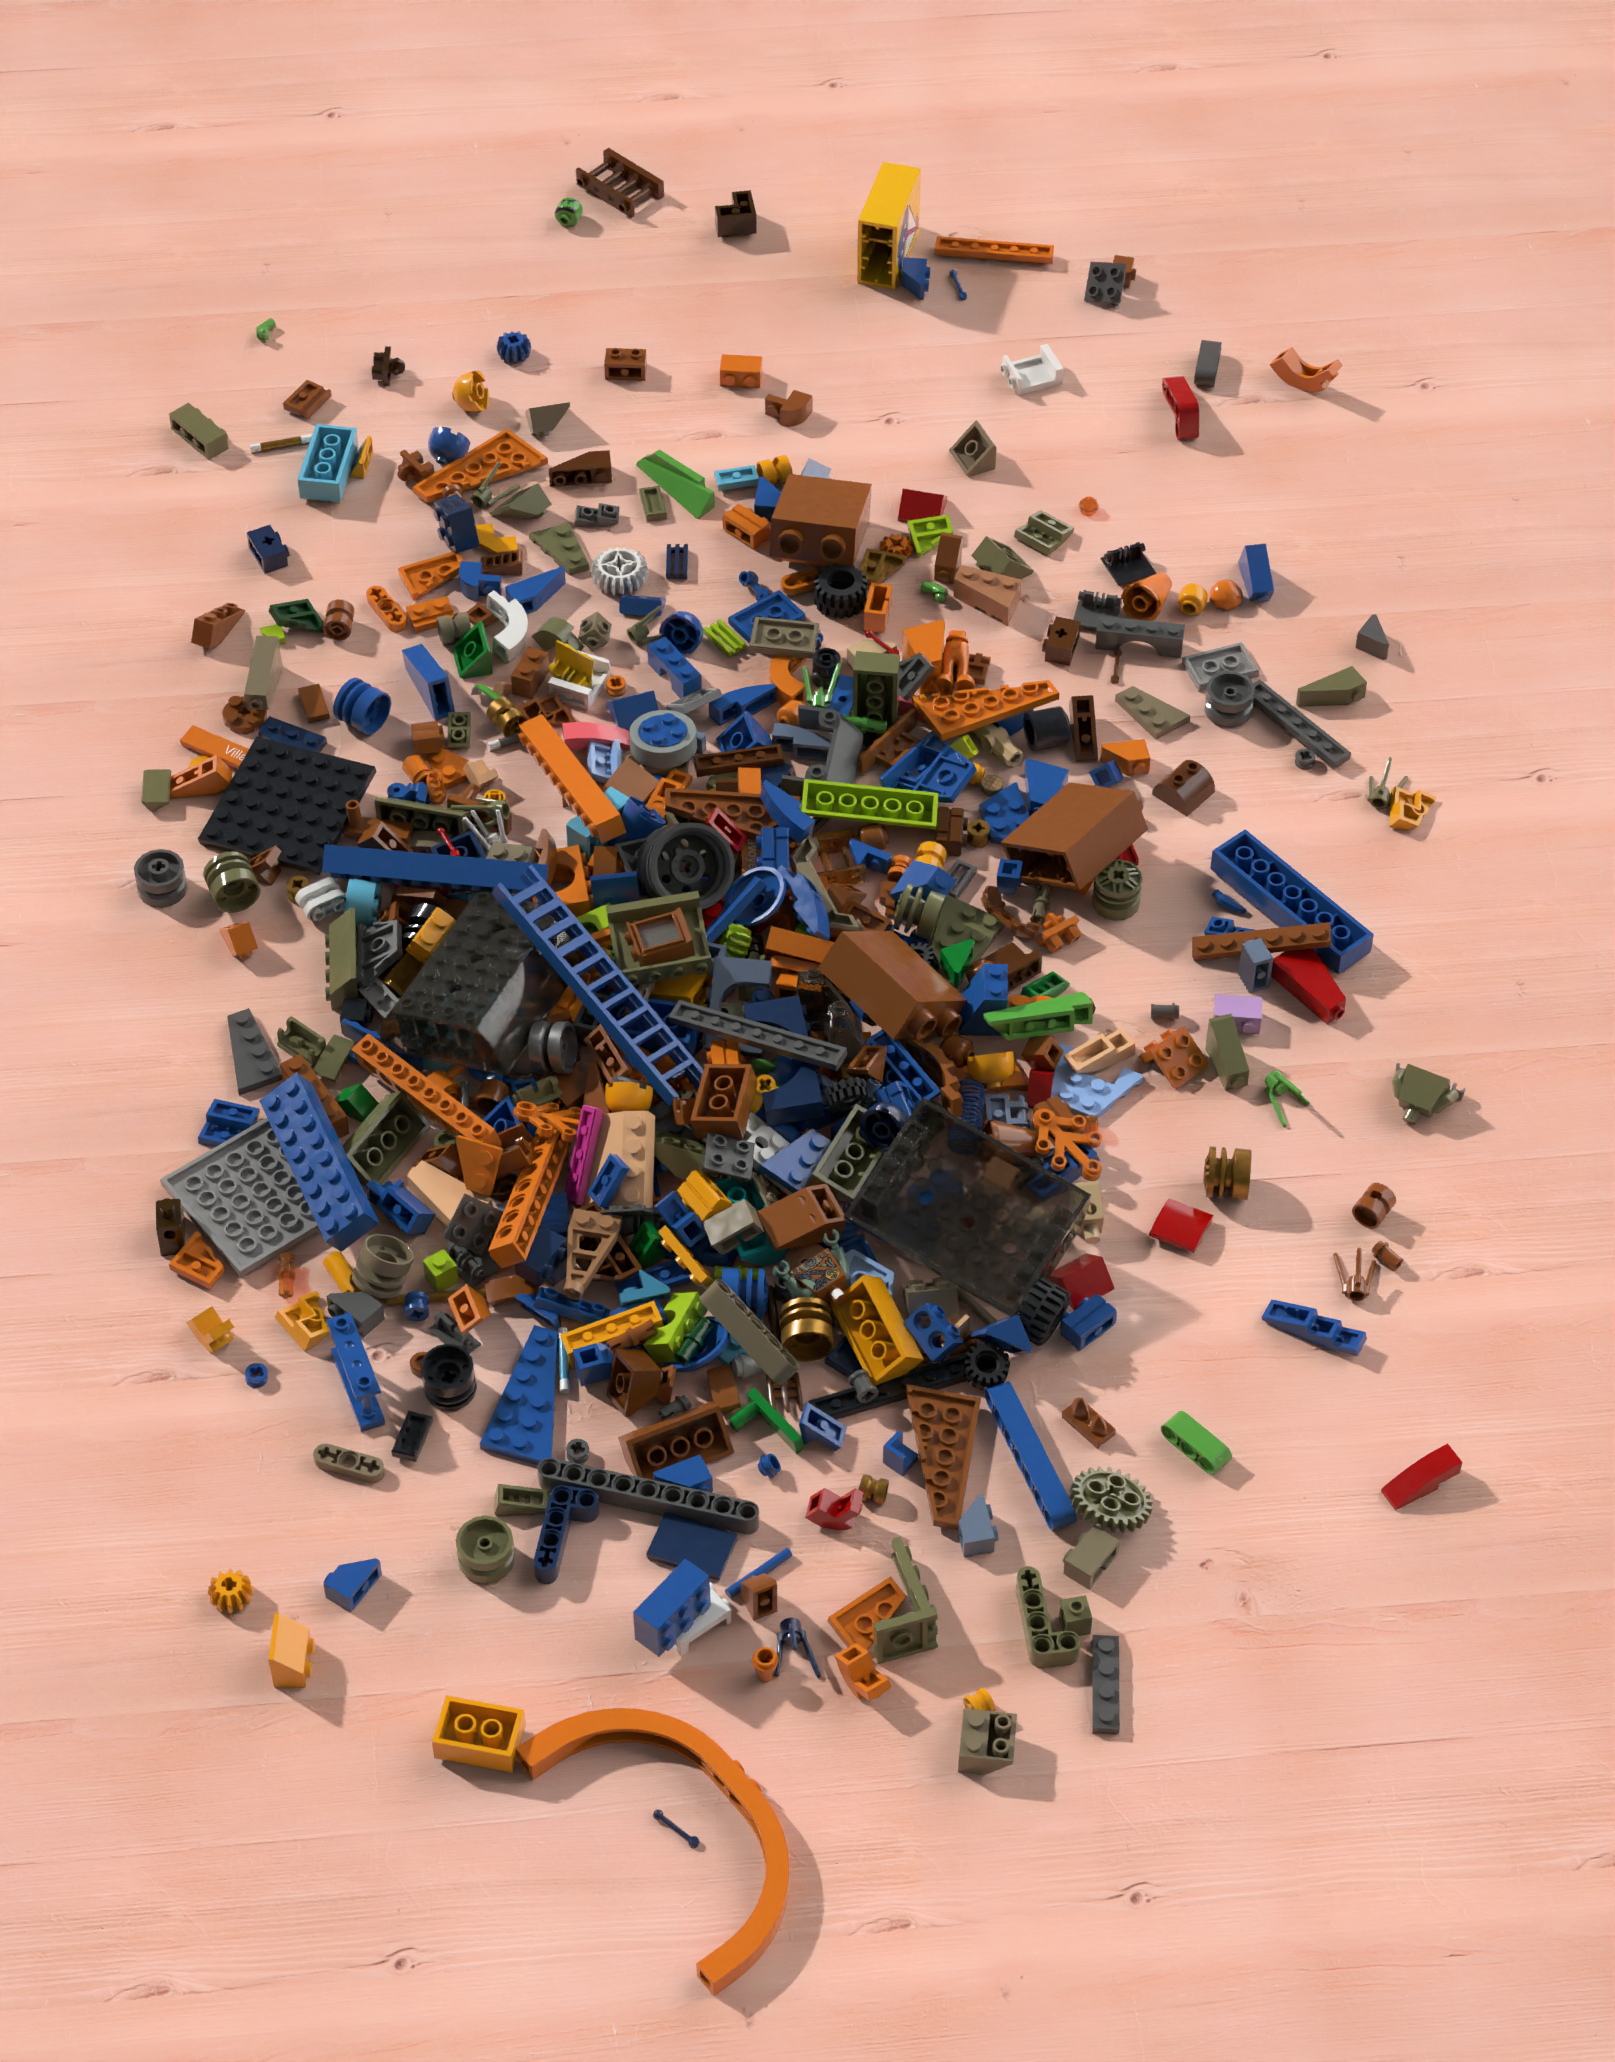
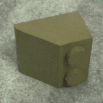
[971,536,1034,579]

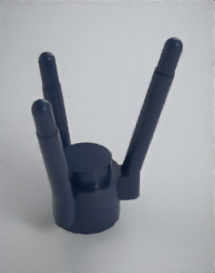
[774,1618,821,1678]

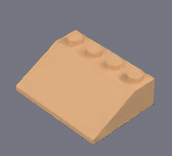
[582,1111,655,1210]

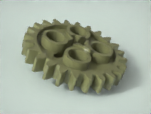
[1069,1466,1153,1533]

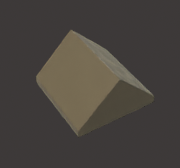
[949,420,996,477]

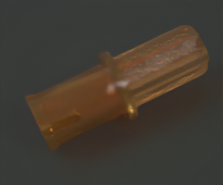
[277,1252,296,1299]

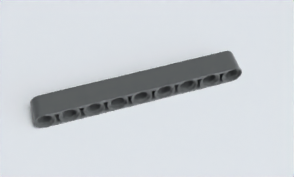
[537,1458,759,1535]

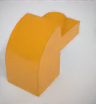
[186,1306,234,1353]

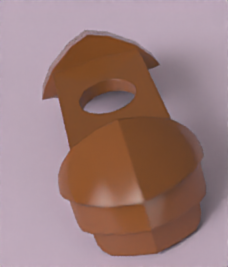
[980,885,1042,939]

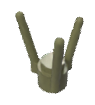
[471,462,521,508]
[627,606,662,645]
[1367,757,1408,809]
[451,797,510,831]

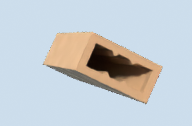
[407,1160,493,1229]

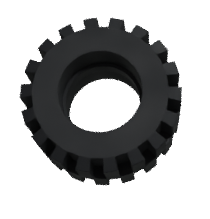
[814,564,867,619]
[1016,1278,1071,1346]

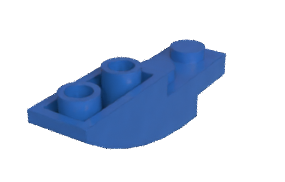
[777,865,830,941]

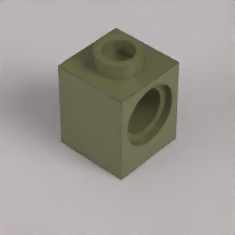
[1059,1595,1093,1636]

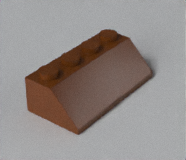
[618,1401,735,1480]

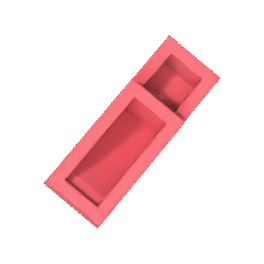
[562,722,630,751]

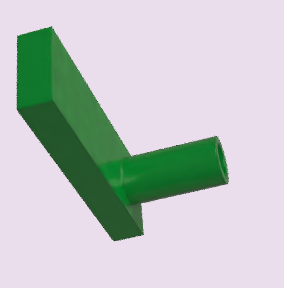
[727,1387,805,1454]

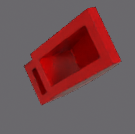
[1381,1443,1463,1510]

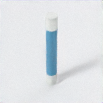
[558,1327,570,1394]

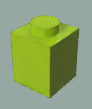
[423,1249,459,1292]

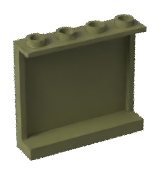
[606,891,713,986]

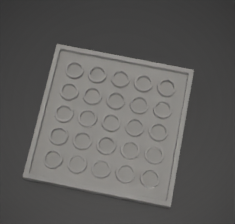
[160,1118,320,1277]

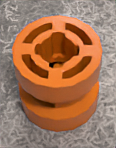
[887,855,913,882]

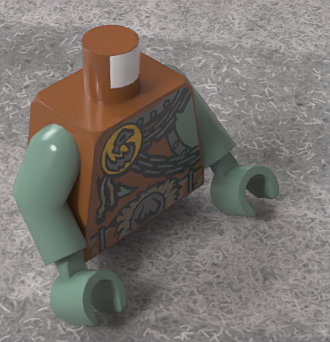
[773,1229,850,1306]

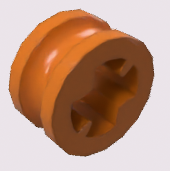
[606,676,626,697]

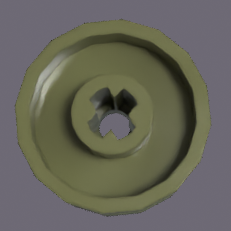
[456,1515,515,1584]

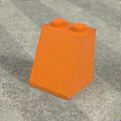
[902,619,945,694]

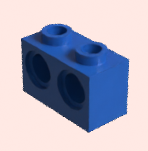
[903,1303,964,1362]

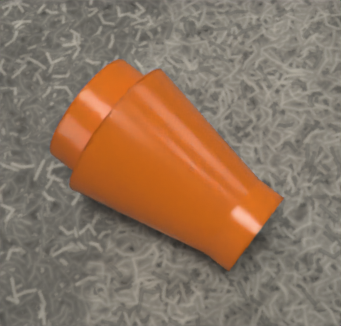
[752,1647,779,1682]

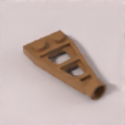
[563,1209,623,1300]

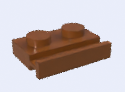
[283,380,332,419]

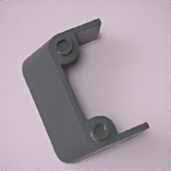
[782,705,863,800]

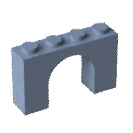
[702,956,773,1057]

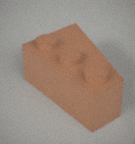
[953,565,1022,626]

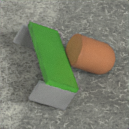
[470,682,512,700]

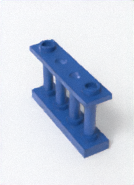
[326,1312,385,1432]

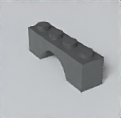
[1095,616,1185,658]

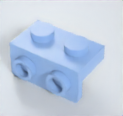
[587,739,623,784]

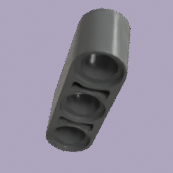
[1194,340,1222,387]

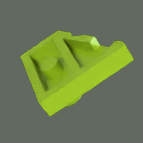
[907,514,953,558]

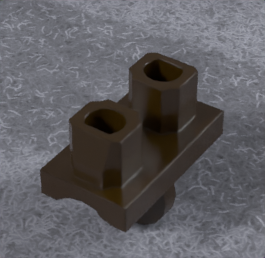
[372,346,405,386]

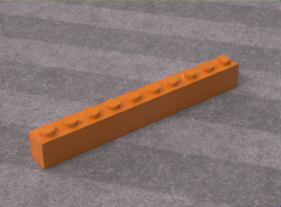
[518,714,626,844]

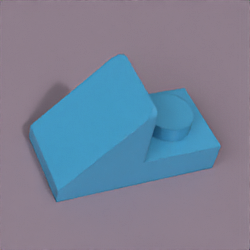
[619,1270,670,1306]

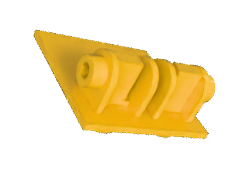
[548,640,594,688]

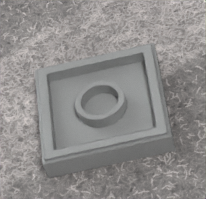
[666,688,723,714]

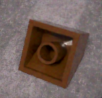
[606,1349,663,1417]

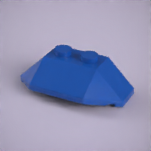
[866,1029,941,1107]

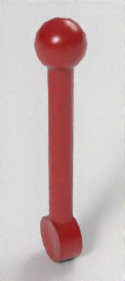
[865,630,899,654]
[437,827,460,856]

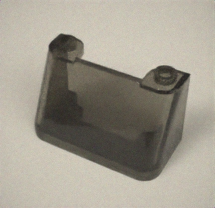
[796,969,866,1064]

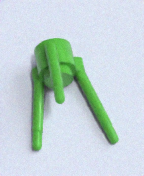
[803,663,841,709]
[1264,1070,1310,1127]

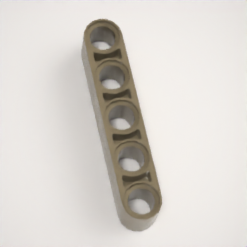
[700,1279,800,1386]

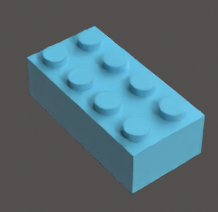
[298,424,359,503]

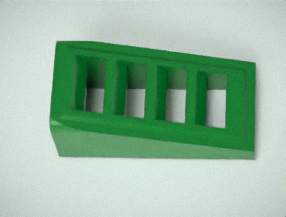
[1021,971,1070,998]

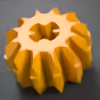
[208,1568,253,1614]

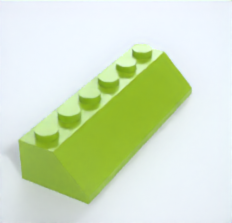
[801,779,938,829]

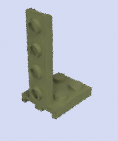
[873,1537,938,1664]

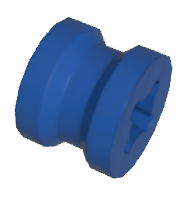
[404,1291,429,1322]

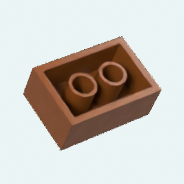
[690,1064,757,1139]

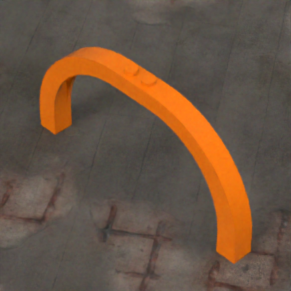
[516,1708,789,1996]

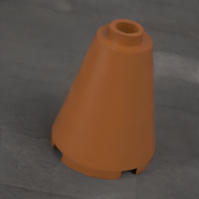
[980,1120,1046,1166]

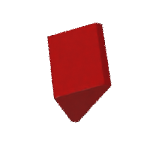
[898,488,947,522]
[1046,1253,1115,1310]

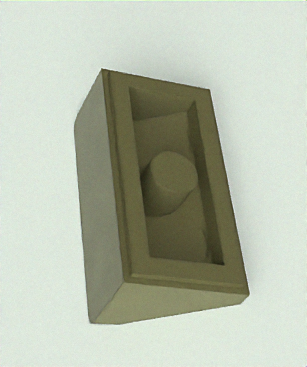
[141,769,171,812]

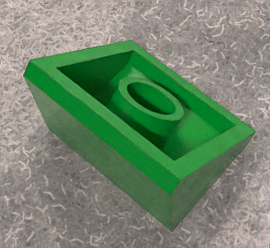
[452,621,493,679]

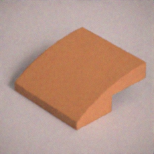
[602,757,659,805]

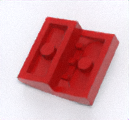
[1149,1198,1214,1253]

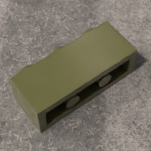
[169,403,228,460]

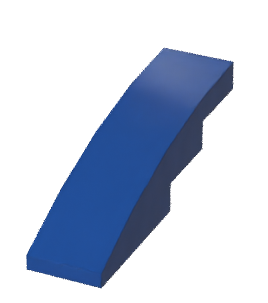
[1262,1299,1367,1356]

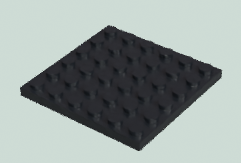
[198,737,377,875]

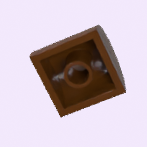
[1152,760,1215,816]

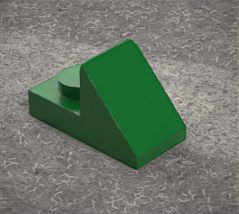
[628,1222,666,1270]

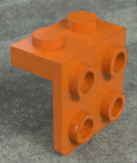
[1138,1026,1209,1088]

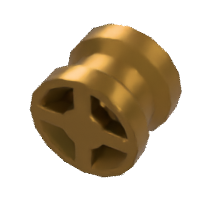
[967,819,990,848]
[286,875,309,905]

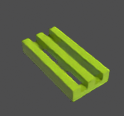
[703,619,746,658]

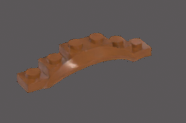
[897,1038,963,1119]

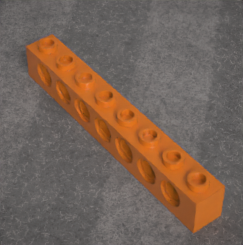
[351,1033,503,1147]
[488,1124,572,1269]

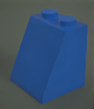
[959,964,1008,1036]

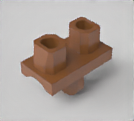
[397,450,435,483]

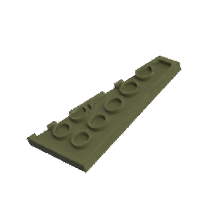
[931,895,1005,990]

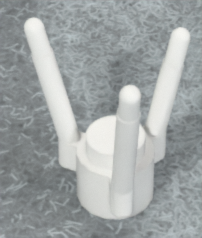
[463,809,508,853]

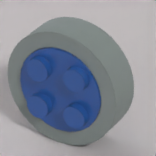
[629,710,697,768]

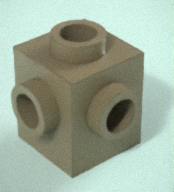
[578,612,612,651]

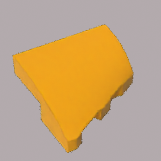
[1389,786,1436,830]
[275,1291,329,1351]

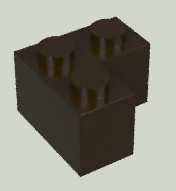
[715,190,757,237]

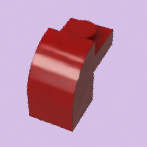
[805,1488,864,1531]

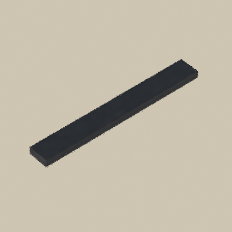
[808,1348,998,1420]

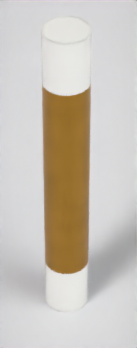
[250,434,312,453]

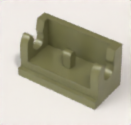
[277,1016,326,1068]

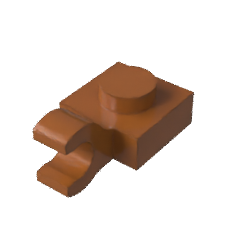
[879,881,898,916]

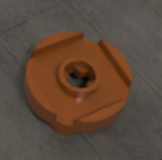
[222,696,267,734]

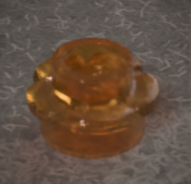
[1078,497,1099,516]

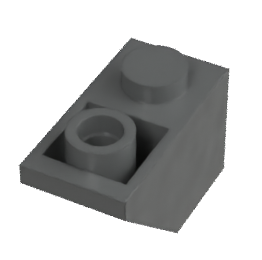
[326,1292,385,1338]

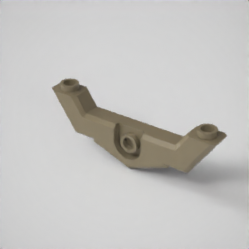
[789,833,864,936]

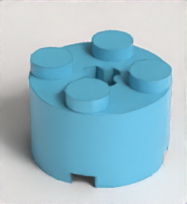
[344,879,382,926]

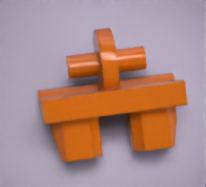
[1037,913,1082,953]

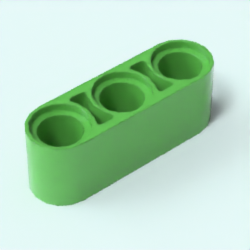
[1161,1411,1232,1475]

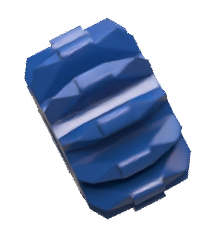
[497,331,531,363]

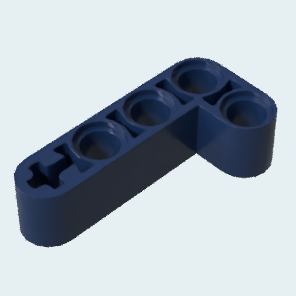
[534,1485,599,1584]

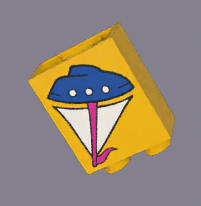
[857,162,921,290]

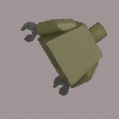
[1392,1063,1466,1125]

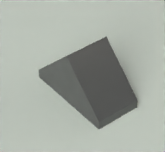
[1355,614,1389,660]

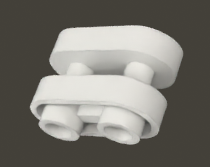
[295,877,347,922]

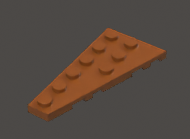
[906,1384,981,1530]

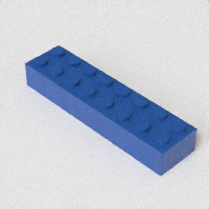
[1210,829,1374,975]
[259,1072,380,1252]

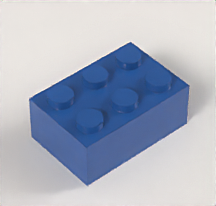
[633,1559,711,1657]

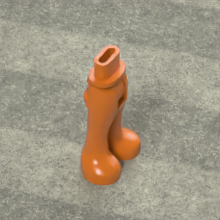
[933,630,975,695]

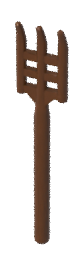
[765,1285,803,1413]

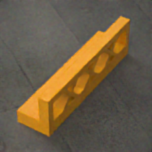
[560,1301,664,1370]

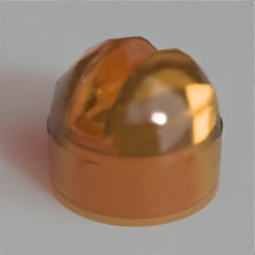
[1084,1115,1098,1134]

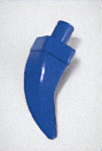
[466,1060,517,1087]

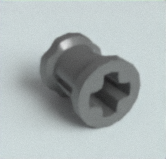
[848,1369,879,1403]

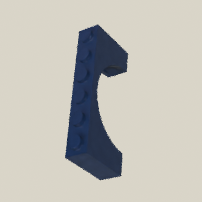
[743,995,827,1126]

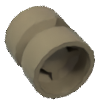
[436,612,471,644]

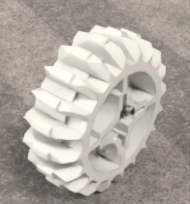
[591,546,648,596]

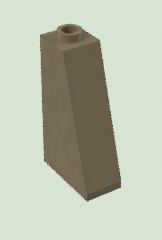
[244,636,283,710]

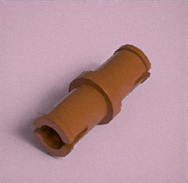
[606,1319,658,1356]

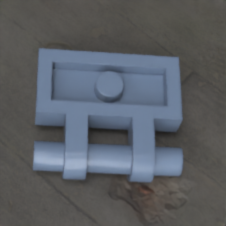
[984,1094,1030,1129]

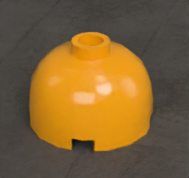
[452,370,489,413]
[967,1051,1014,1088]
[605,1082,653,1113]

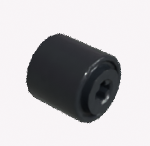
[1023,706,1071,752]

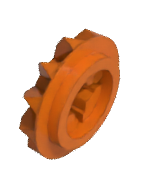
[880,533,913,558]
[427,769,446,805]

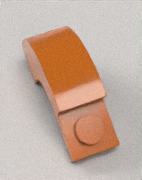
[1269,347,1343,392]
[769,655,806,706]

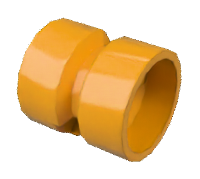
[756,455,793,485]
[915,841,947,869]

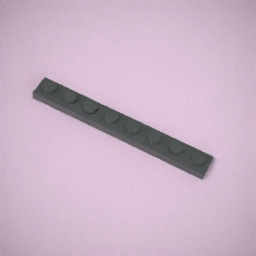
[668,1000,848,1071]

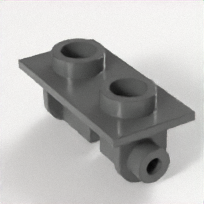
[429,1311,481,1354]

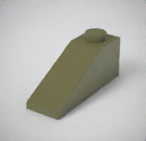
[1296,666,1367,707]

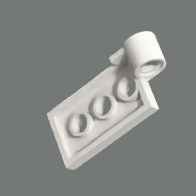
[740,1112,805,1196]

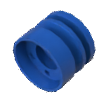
[333,677,391,735]
[722,1268,769,1321]

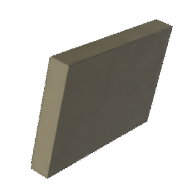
[749,617,819,659]

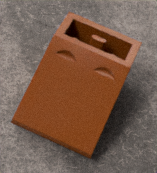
[757,1184,847,1251]

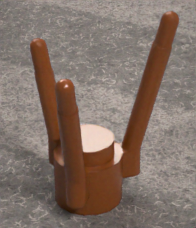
[1333,1248,1376,1301]

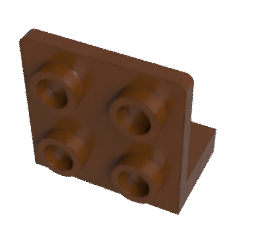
[985,942,1042,992]

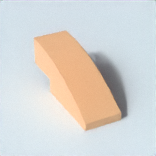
[1064,1028,1135,1073]

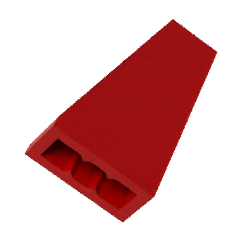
[1270,949,1346,1024]

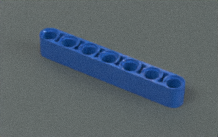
[984,1381,1077,1531]

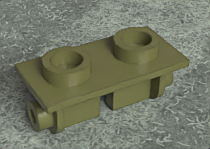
[512,1075,564,1106]

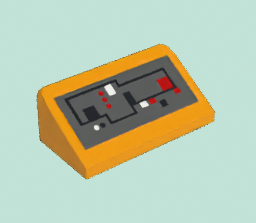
[349,435,373,479]

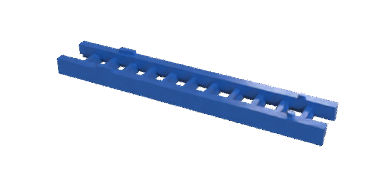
[492,865,703,1107]

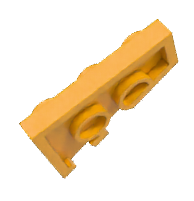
[658,1226,714,1289]

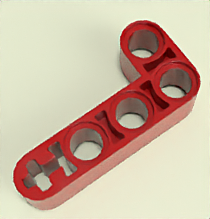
[1162,376,1200,440]

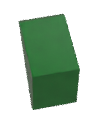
[940,939,975,988]
[335,1083,379,1123]

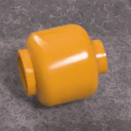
[1177,583,1208,615]

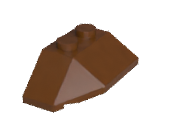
[566,1201,643,1282]

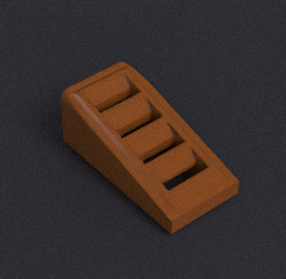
[480,550,523,575]

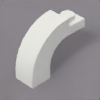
[486,590,528,664]

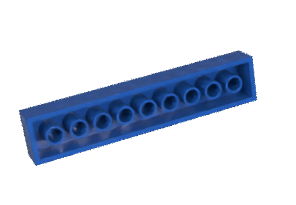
[322,845,548,894]

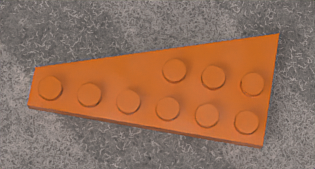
[413,428,548,503]
[912,680,1059,741]

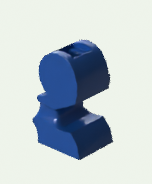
[387,782,431,805]

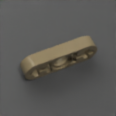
[313,1444,385,1483]

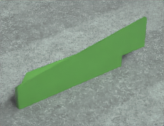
[637,449,715,519]
[983,992,1093,1040]

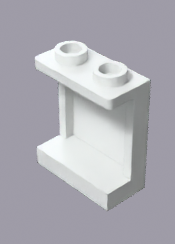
[1000,344,1063,396]
[548,650,611,710]
[672,1582,732,1657]

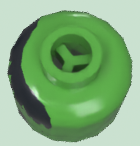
[555,197,583,227]

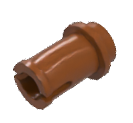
[1372,1241,1404,1271]

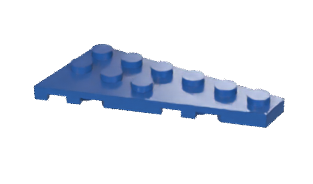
[480,1325,558,1465]

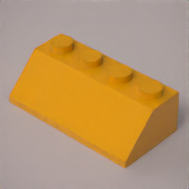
[830,1275,924,1386]

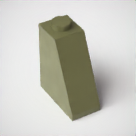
[1205,1014,1250,1091]

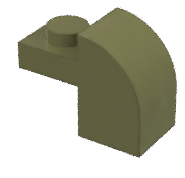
[531,618,585,652]

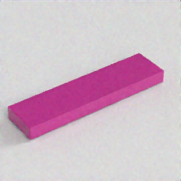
[565,1105,603,1205]

